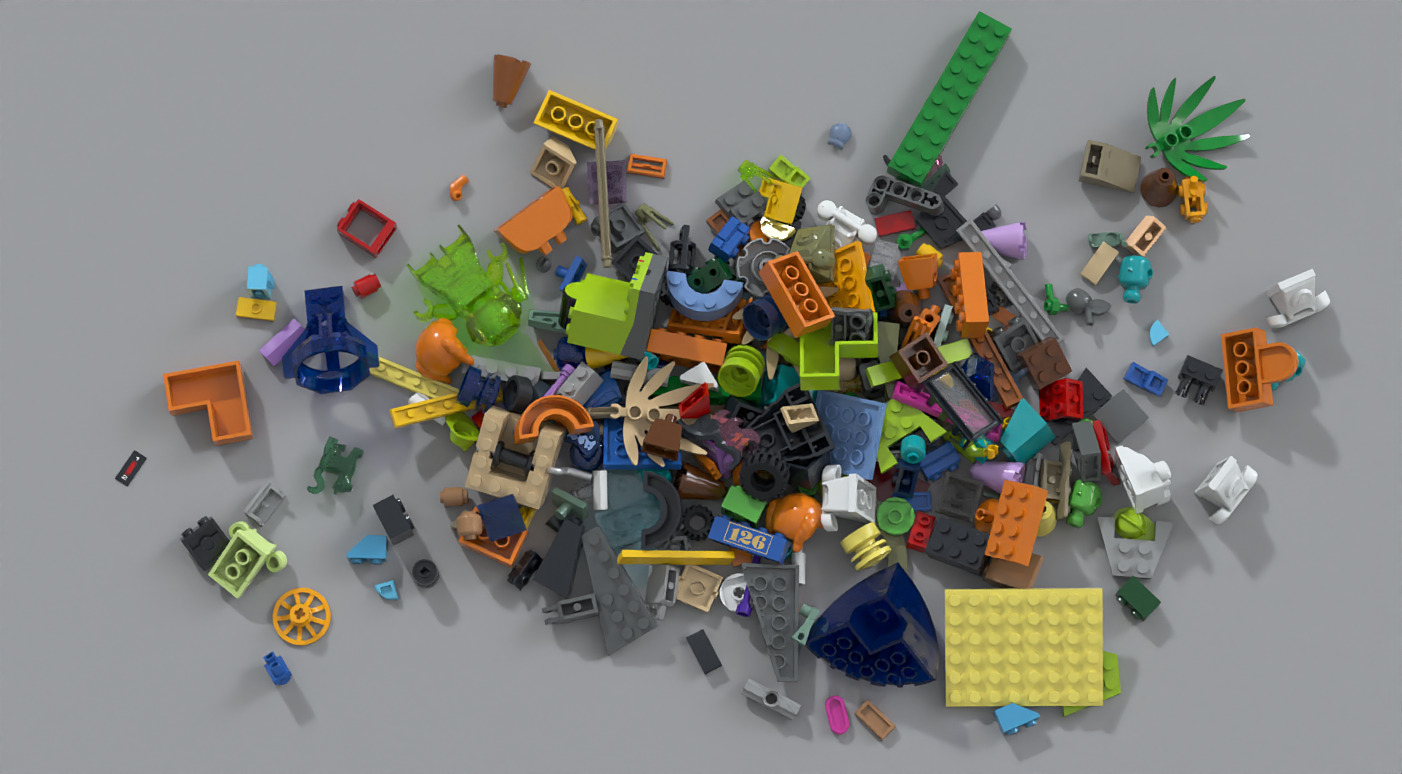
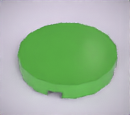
[876,497,915,536]

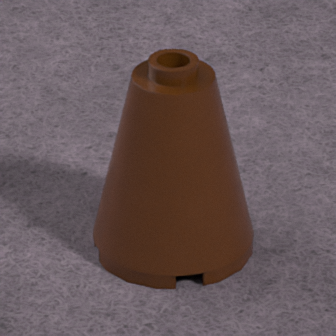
[1140,168,1178,208]
[886,290,922,328]
[673,461,728,501]

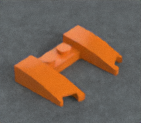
[667,293,754,344]

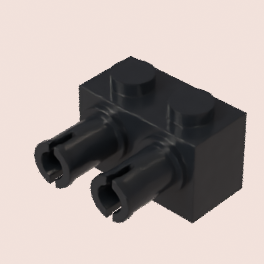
[1175,355,1223,405]

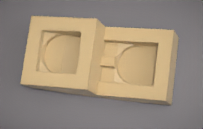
[1080,241,1119,286]

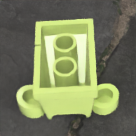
[208,521,287,599]

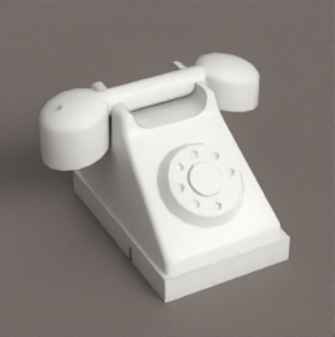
[817,200,877,250]
[1266,269,1330,328]
[1115,445,1171,514]
[1194,456,1258,524]
[821,464,876,532]

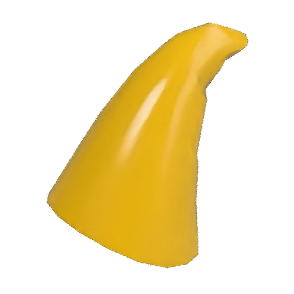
[585,347,628,369]

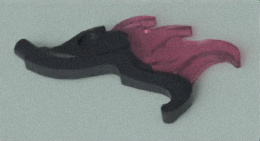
[676,410,760,470]

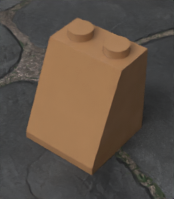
[983,553,1045,589]

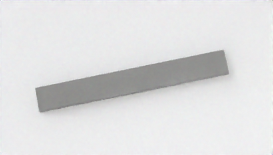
[956,219,1065,343]

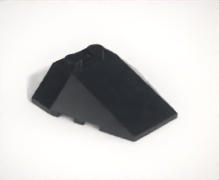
[741,383,836,462]

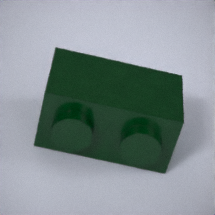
[1115,576,1161,621]

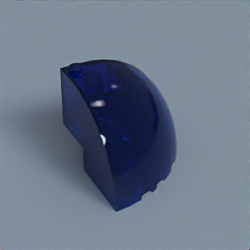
[805,562,939,688]

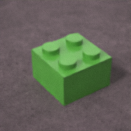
[721,485,766,529]

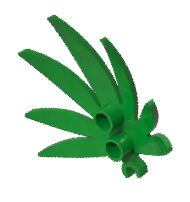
[1145,76,1250,182]

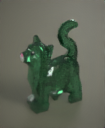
[307,436,364,495]

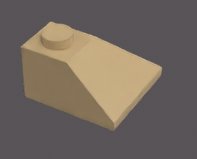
[530,136,577,189]

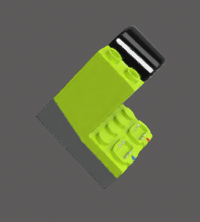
[558,252,668,360]

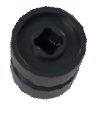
[412,559,439,588]

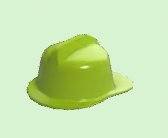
[445,413,480,451]
[1113,507,1155,541]

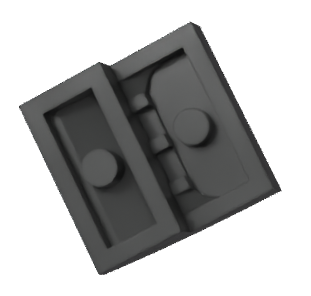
[1093,389,1149,444]

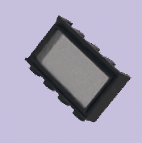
[916,361,1003,450]

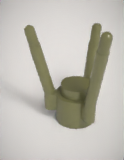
[635,203,674,251]

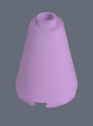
[981,222,1027,260]
[970,461,1025,494]

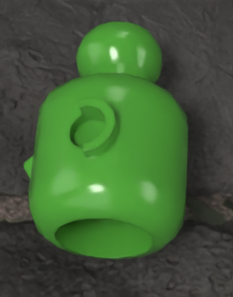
[1066,479,1102,528]

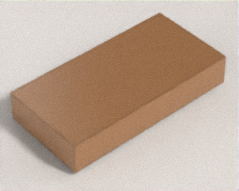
[854,699,896,741]

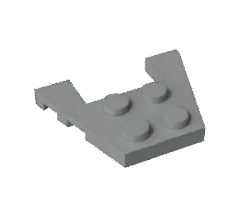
[1097,516,1173,579]

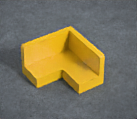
[759,176,802,224]

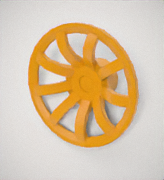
[272,588,331,646]

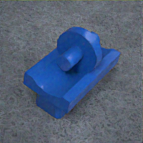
[263,652,292,685]

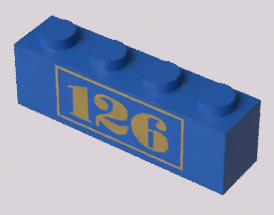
[708,515,791,564]

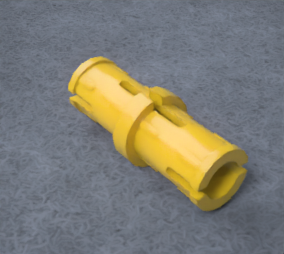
[562,187,588,225]

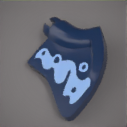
[564,421,601,458]

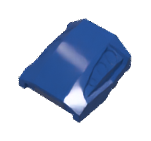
[583,368,623,409]

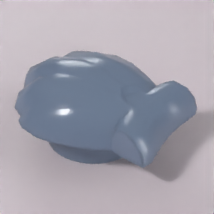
[827,123,852,150]

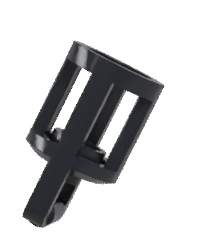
[668,225,696,275]

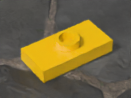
[236,297,277,322]

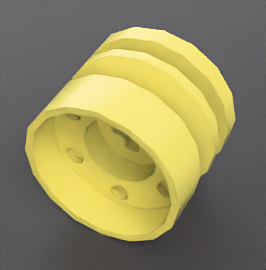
[840,522,891,572]

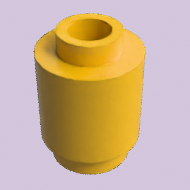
[915,243,944,270]

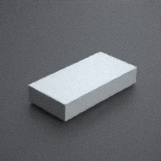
[593,470,608,510]

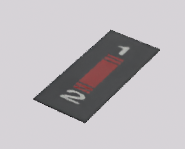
[115,450,147,487]

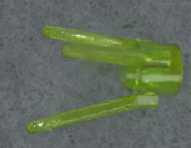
[738,160,777,193]
[496,257,530,304]

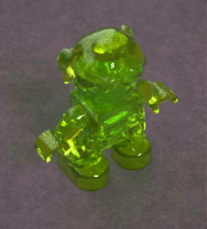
[406,225,522,347]

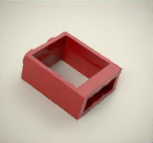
[337,199,398,258]

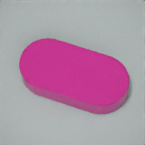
[825,696,849,735]

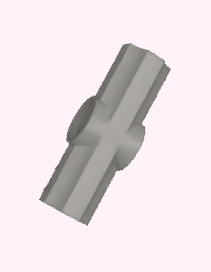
[610,360,669,387]
[741,679,801,721]

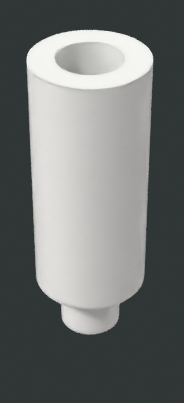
[791,547,806,586]

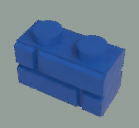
[708,216,750,263]
[920,441,961,482]

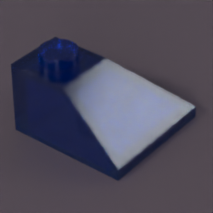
[953,353,994,401]

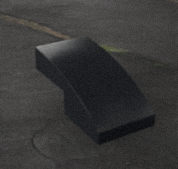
[686,629,722,674]

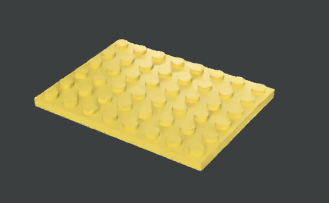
[945,588,1103,707]

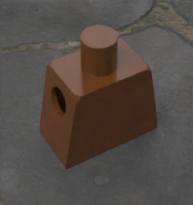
[642,414,682,462]

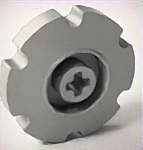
[735,238,790,298]

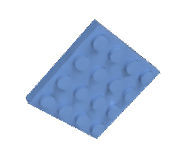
[815,390,887,480]

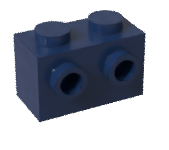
[892,458,921,498]

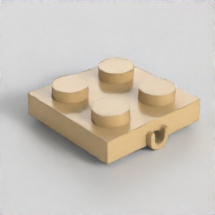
[676,565,723,613]

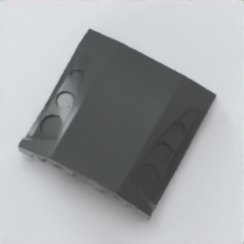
[829,307,873,345]

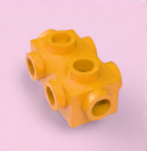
[1178,176,1208,223]

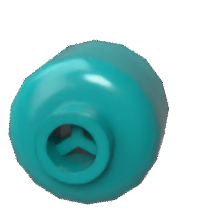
[900,435,926,464]

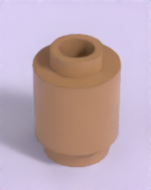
[440,487,468,507]

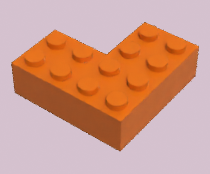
[163,360,254,446]

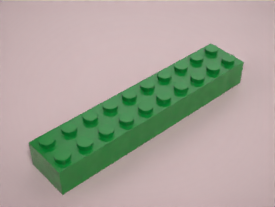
[887,11,1012,188]

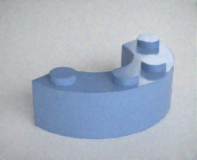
[667,271,743,321]

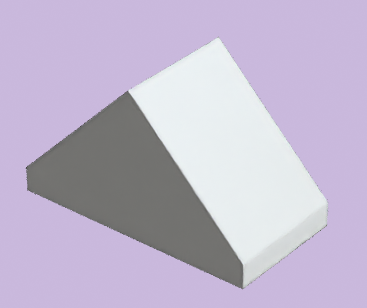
[680,362,720,392]

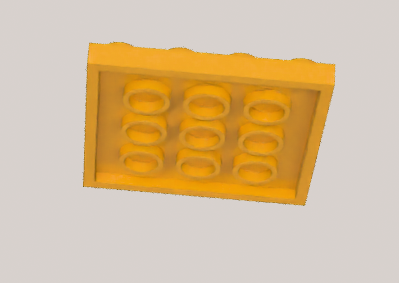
[817,241,875,313]

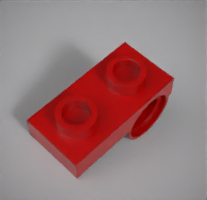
[906,511,936,553]

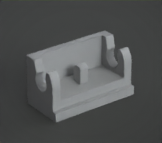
[243,481,286,527]

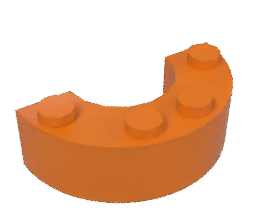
[514,395,594,445]

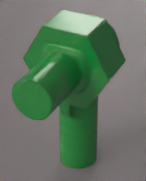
[895,228,925,251]
[1044,284,1068,315]

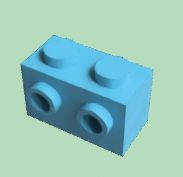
[247,264,275,299]

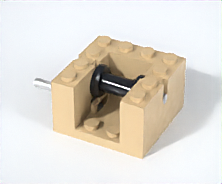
[465,406,593,509]

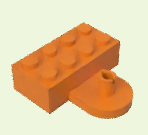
[1221,327,1298,412]
[974,480,1048,566]

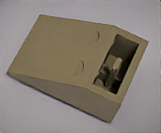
[1078,140,1141,193]

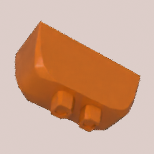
[494,185,572,255]

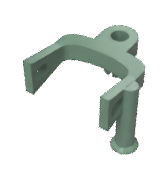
[791,603,820,656]

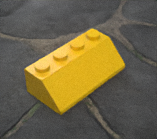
[533,90,618,150]

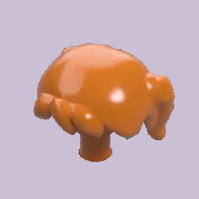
[415,318,474,384]
[765,493,823,553]

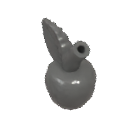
[1066,288,1111,326]

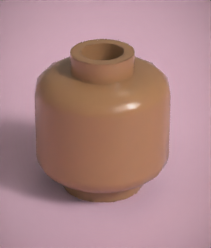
[457,511,483,540]

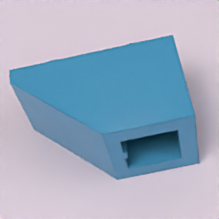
[346,535,388,565]
[993,703,1040,735]

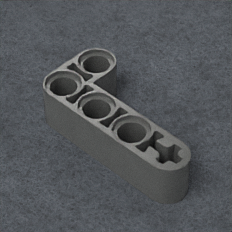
[865,175,944,216]

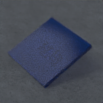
[477,494,527,542]

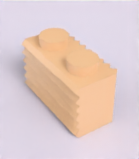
[1125,216,1166,256]

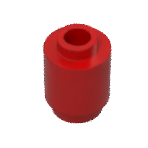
[351,274,381,299]

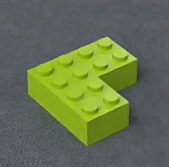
[800,313,878,390]

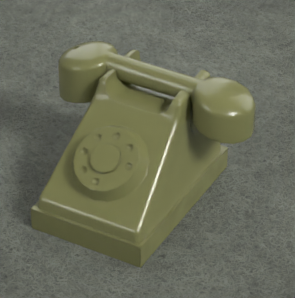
[774,224,836,284]

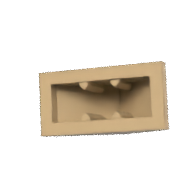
[780,404,819,433]

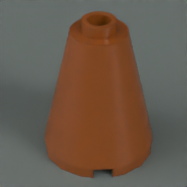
[493,54,531,108]

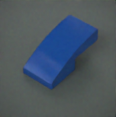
[1123,362,1168,397]

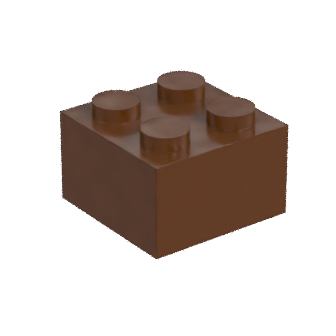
[889,332,948,389]
[1016,337,1072,390]

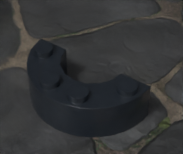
[641,471,684,550]

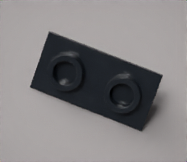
[507,549,543,591]

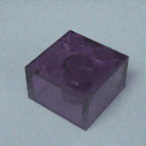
[587,160,627,205]

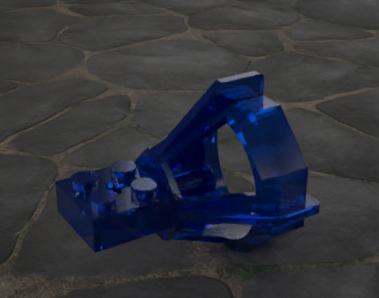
[282,286,380,394]

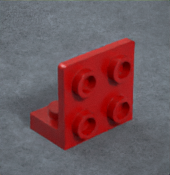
[1039,378,1084,422]

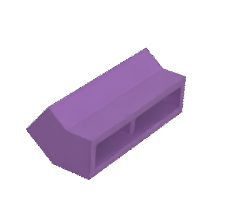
[259,319,309,366]

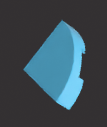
[1150,319,1169,347]
[375,580,399,600]

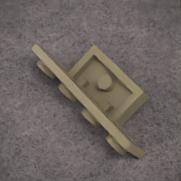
[1040,441,1073,520]

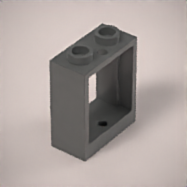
[1072,421,1101,483]

